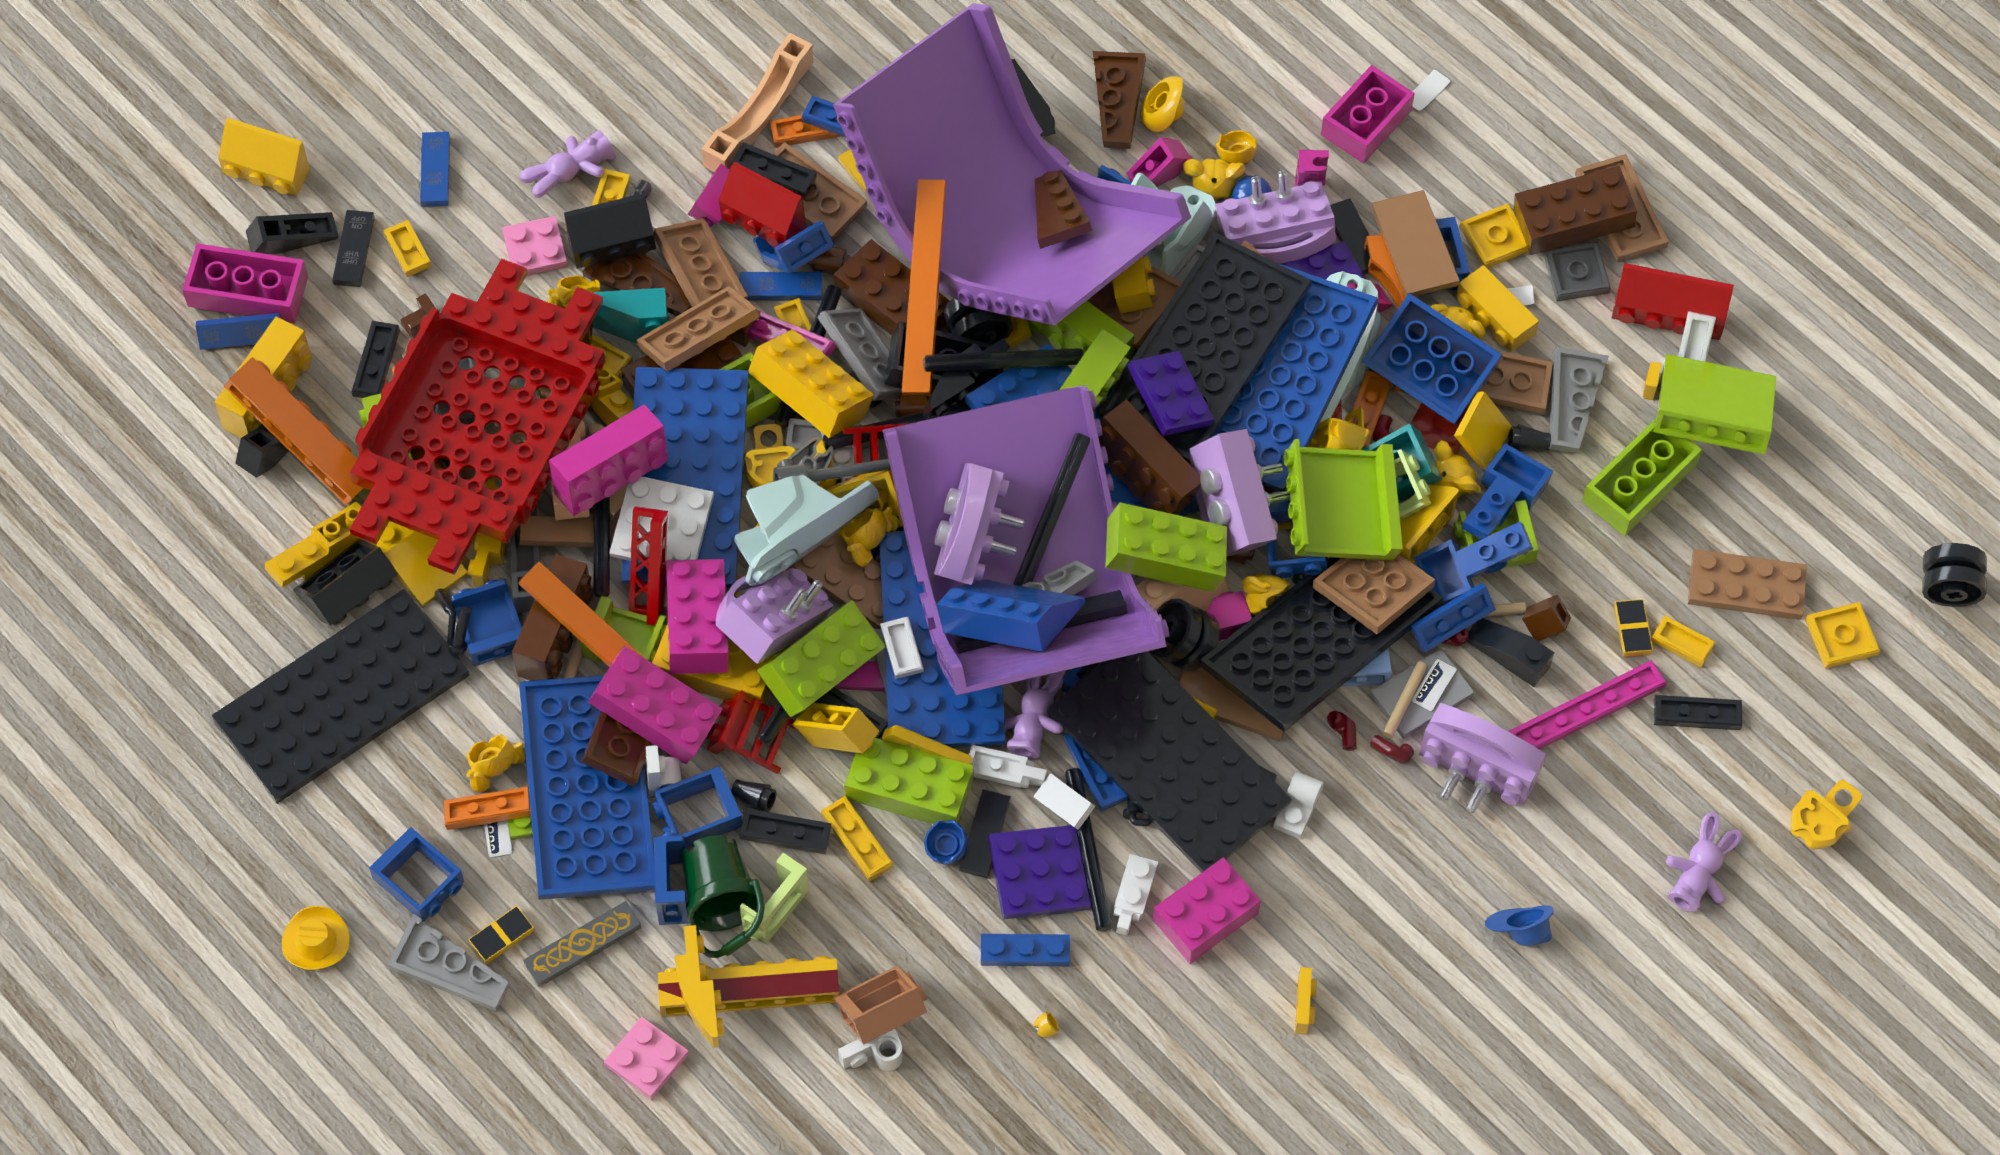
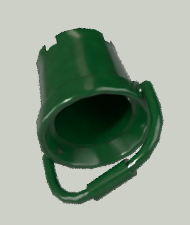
[680,835,765,958]

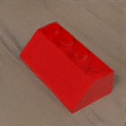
[1611,263,1734,340]

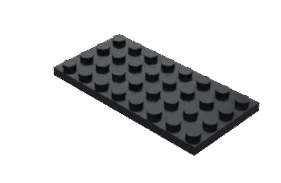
[1098,233,1312,464]
[1200,557,1443,732]
[212,589,470,804]
[1047,651,1292,873]

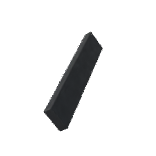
[953,590,1128,653]

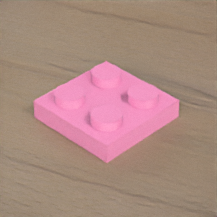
[502,216,568,275]
[604,1016,689,1100]

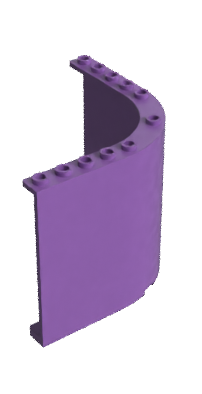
[833,3,1192,326]
[883,385,1169,695]

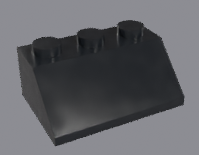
[564,193,656,269]
[293,539,397,626]

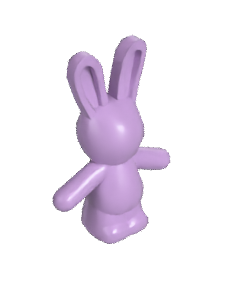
[519,130,616,198]
[1004,670,1067,759]
[1666,812,1742,912]

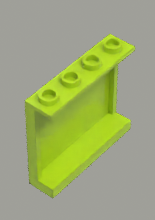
[1653,354,1776,455]
[1284,439,1403,560]

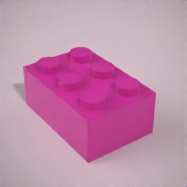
[1321,65,1415,164]
[1153,857,1261,964]

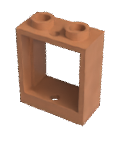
[834,965,927,1045]

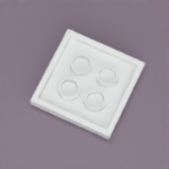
[609,477,714,563]

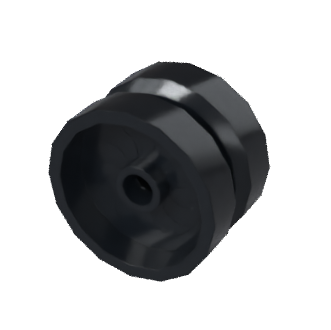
[943,298,1013,344]
[1922,543,1987,607]
[1150,598,1220,671]

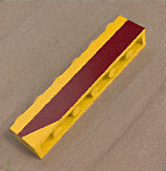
[657,956,839,1017]

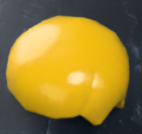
[1215,130,1257,165]

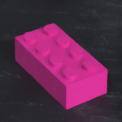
[182,243,308,324]
[549,404,668,516]
[666,559,728,674]
[588,646,723,765]

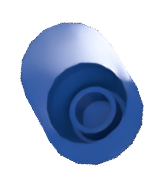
[1485,905,1554,946]

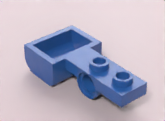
[1462,444,1553,540]
[1413,522,1533,610]

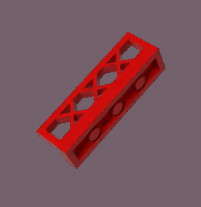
[629,506,668,626]

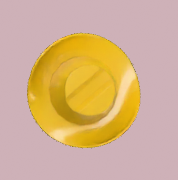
[1140,76,1186,132]
[281,906,350,970]

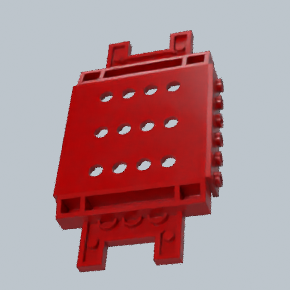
[349,258,605,575]

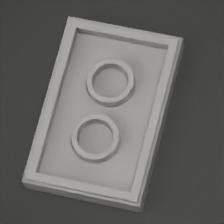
[1370,649,1474,739]

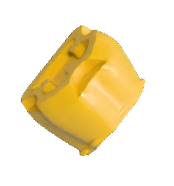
[1308,407,1370,450]
[744,424,797,488]
[1791,780,1862,849]

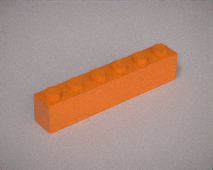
[224,357,364,505]

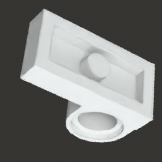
[646,745,682,797]
[1273,771,1324,839]
[838,1029,903,1071]

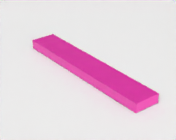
[1508,660,1667,750]

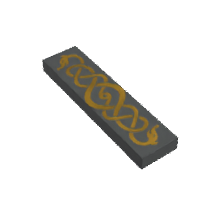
[523,901,641,987]

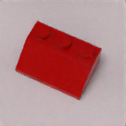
[718,162,807,247]

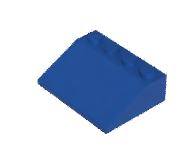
[1362,293,1503,424]
[937,580,1086,652]

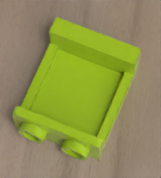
[1453,500,1539,567]
[581,596,667,663]

